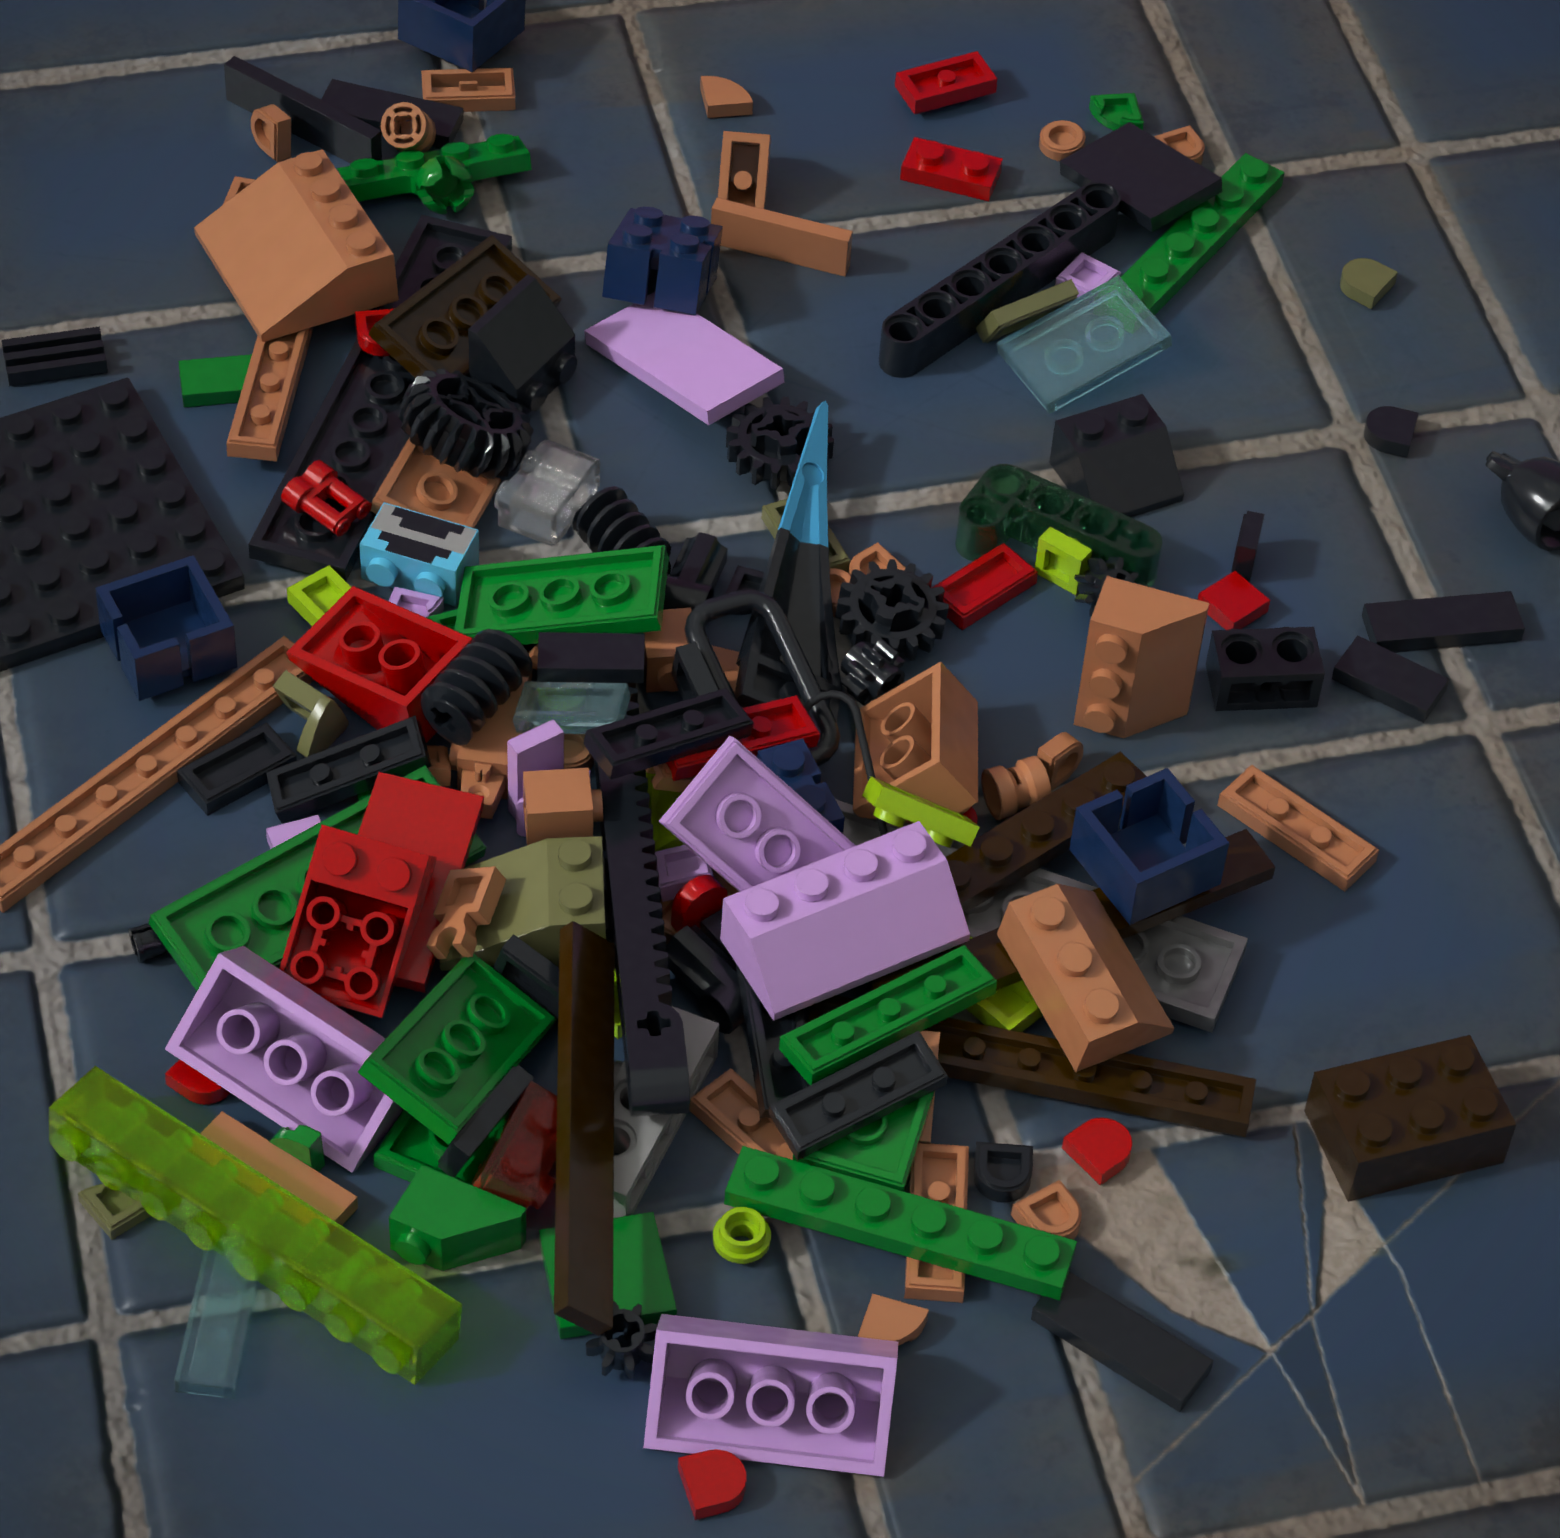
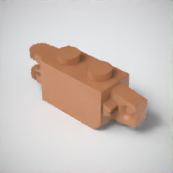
[449,671,540,819]

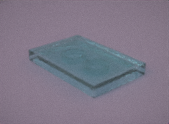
[997,275,1172,414]

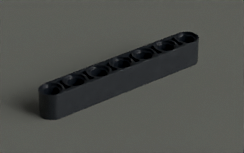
[879,182,1121,378]

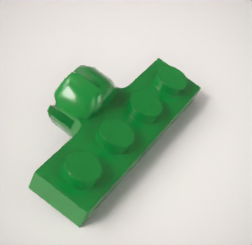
[337,134,532,215]

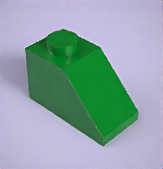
[389,1165,526,1271]

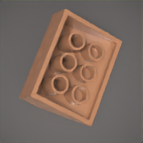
[194,149,399,342]

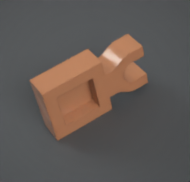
[427,866,506,959]

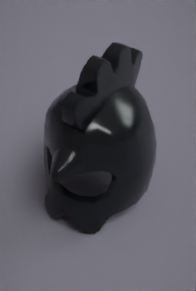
[1485,451,1560,551]

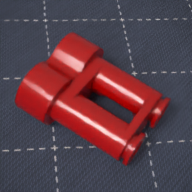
[281,460,372,537]

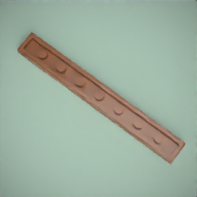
[0,636,314,913]

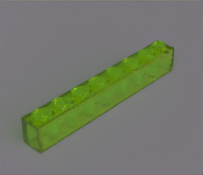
[49,1066,462,1385]

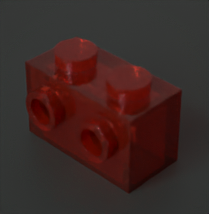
[470,1081,557,1210]

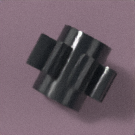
[1074,557,1138,617]
[841,638,905,706]
[586,1301,658,1379]

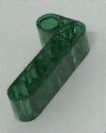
[955,464,1163,587]

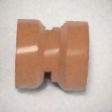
[380,102,436,152]
[981,756,1051,820]

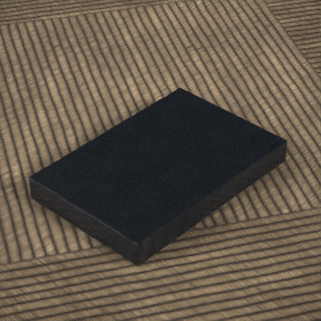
[1059,122,1222,232]

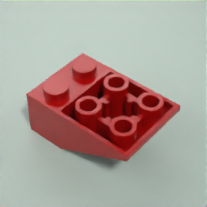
[279,824,437,1018]

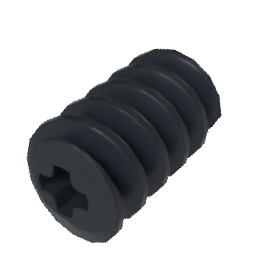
[572,486,671,574]
[421,629,533,746]

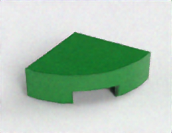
[1089,93,1144,131]
[269,1125,325,1172]

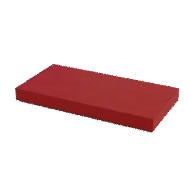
[358,772,484,993]

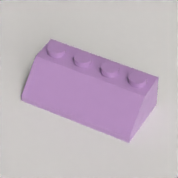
[720,821,970,1021]
[165,946,404,1173]
[643,1314,899,1477]

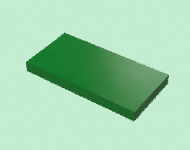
[455,545,669,645]
[358,953,557,1145]

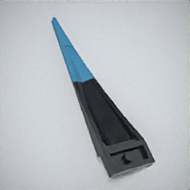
[735,400,842,721]

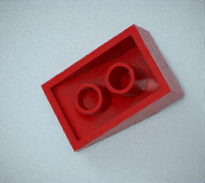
[286,586,473,743]

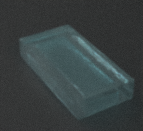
[513,682,631,734]

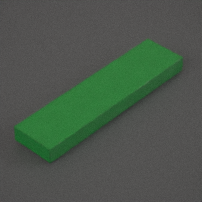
[779,945,997,1085]

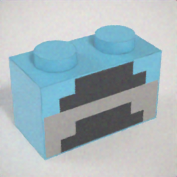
[360,502,479,607]

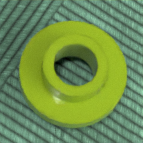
[713,1207,771,1264]

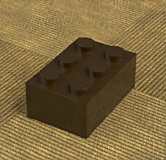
[1304,1035,1516,1201]

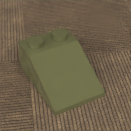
[440,836,606,971]

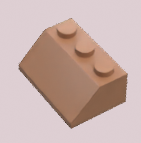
[1073,576,1209,738]
[853,661,978,824]
[997,884,1175,1072]

